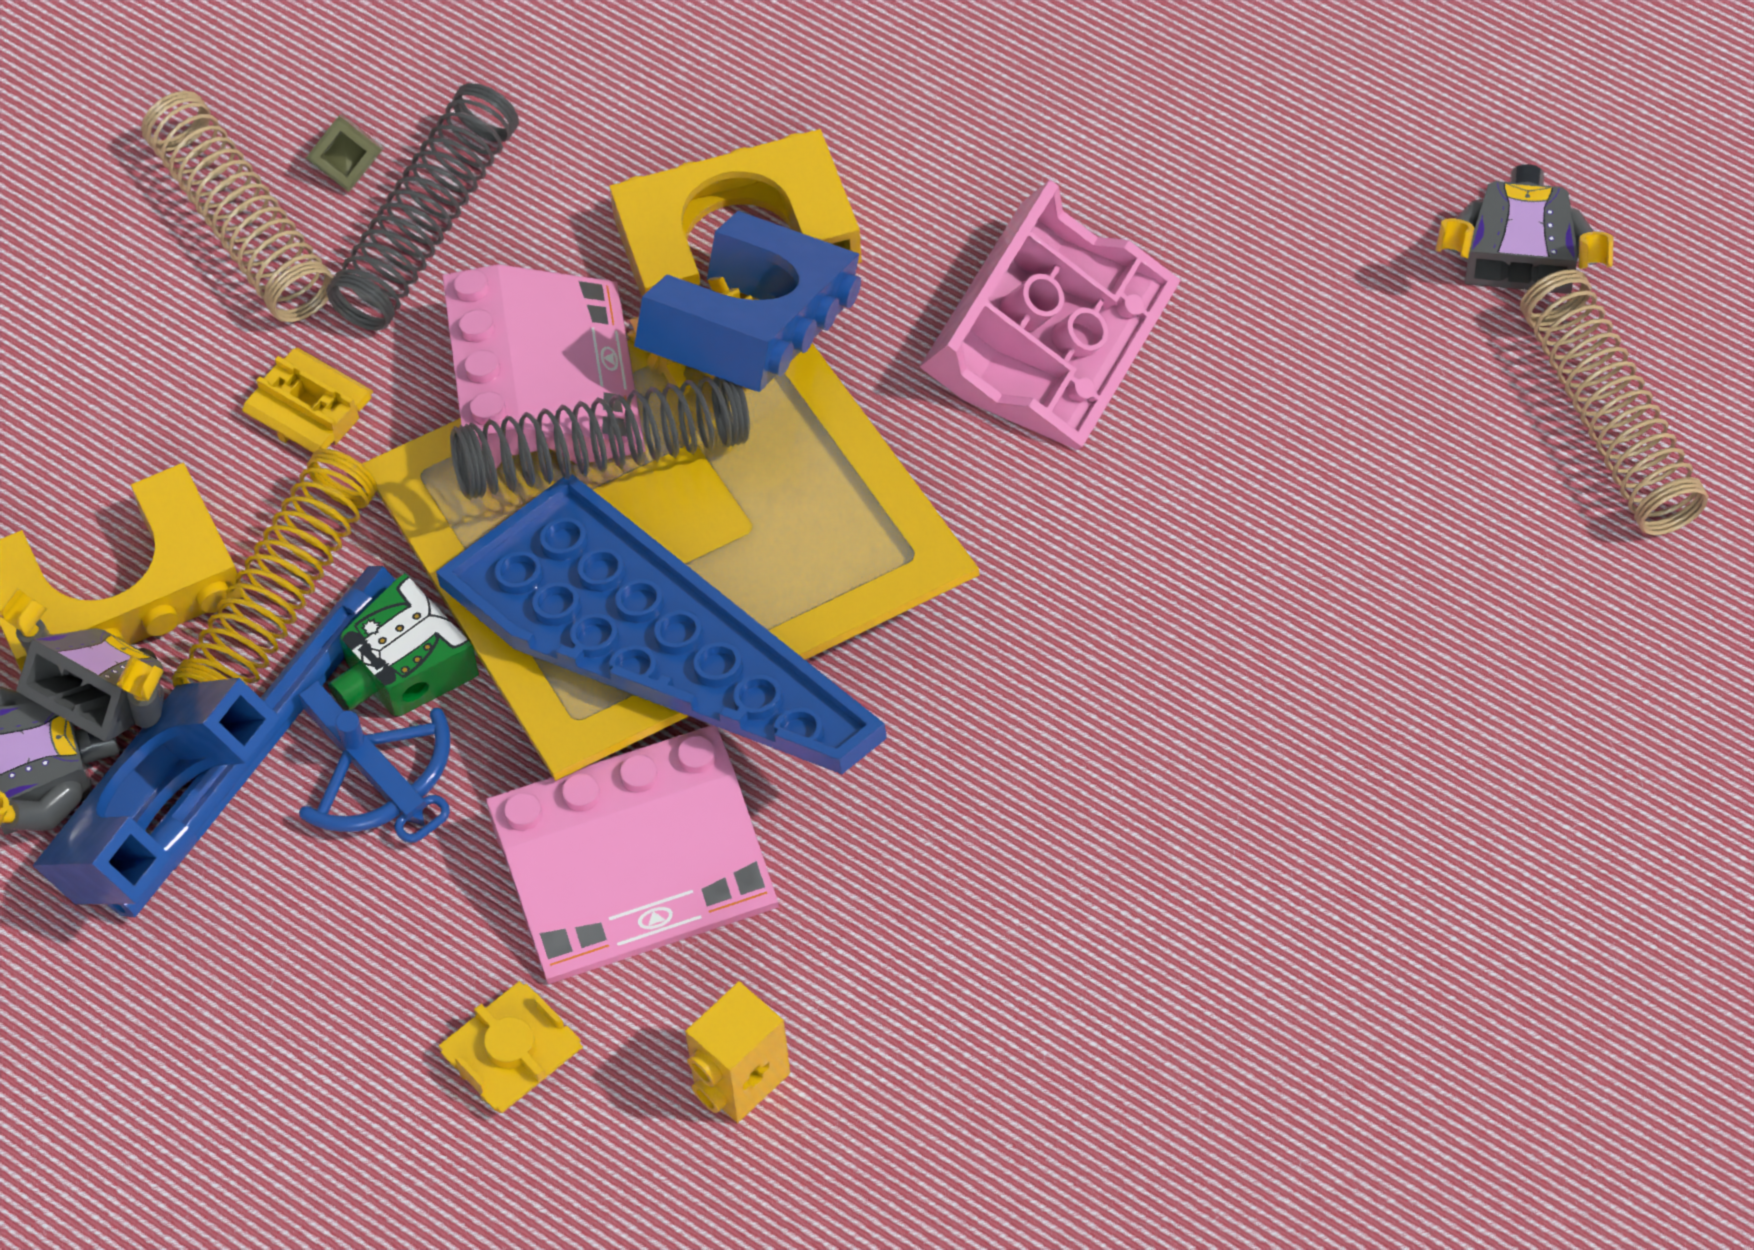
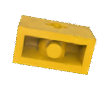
[685,981,791,1123]

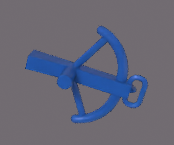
[299,680,450,843]

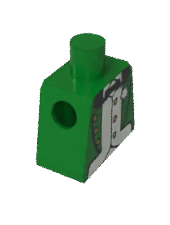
[328,573,479,716]

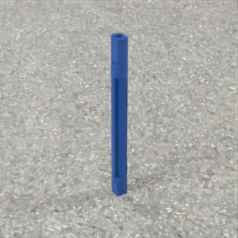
[107,566,396,918]

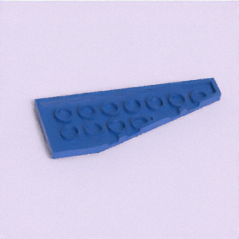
[436,473,887,774]

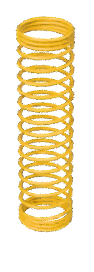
[172,449,377,688]

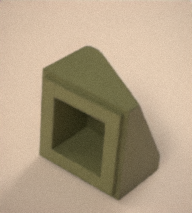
[306,114,384,192]

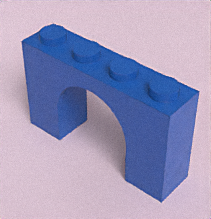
[634,211,861,392]
[32,678,281,905]

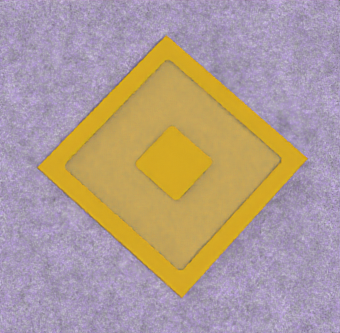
[362,293,980,781]

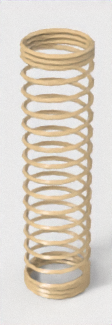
[141,90,333,322]
[1520,269,1709,535]

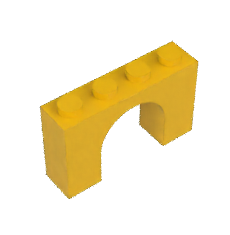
[609,128,862,298]
[0,462,242,673]

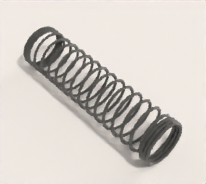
[326,83,519,331]
[450,376,750,501]

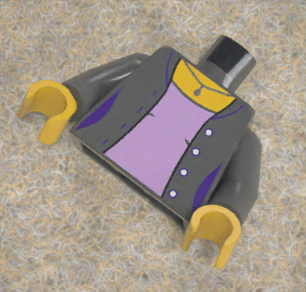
[1435,164,1614,294]
[0,588,164,742]
[0,687,120,835]

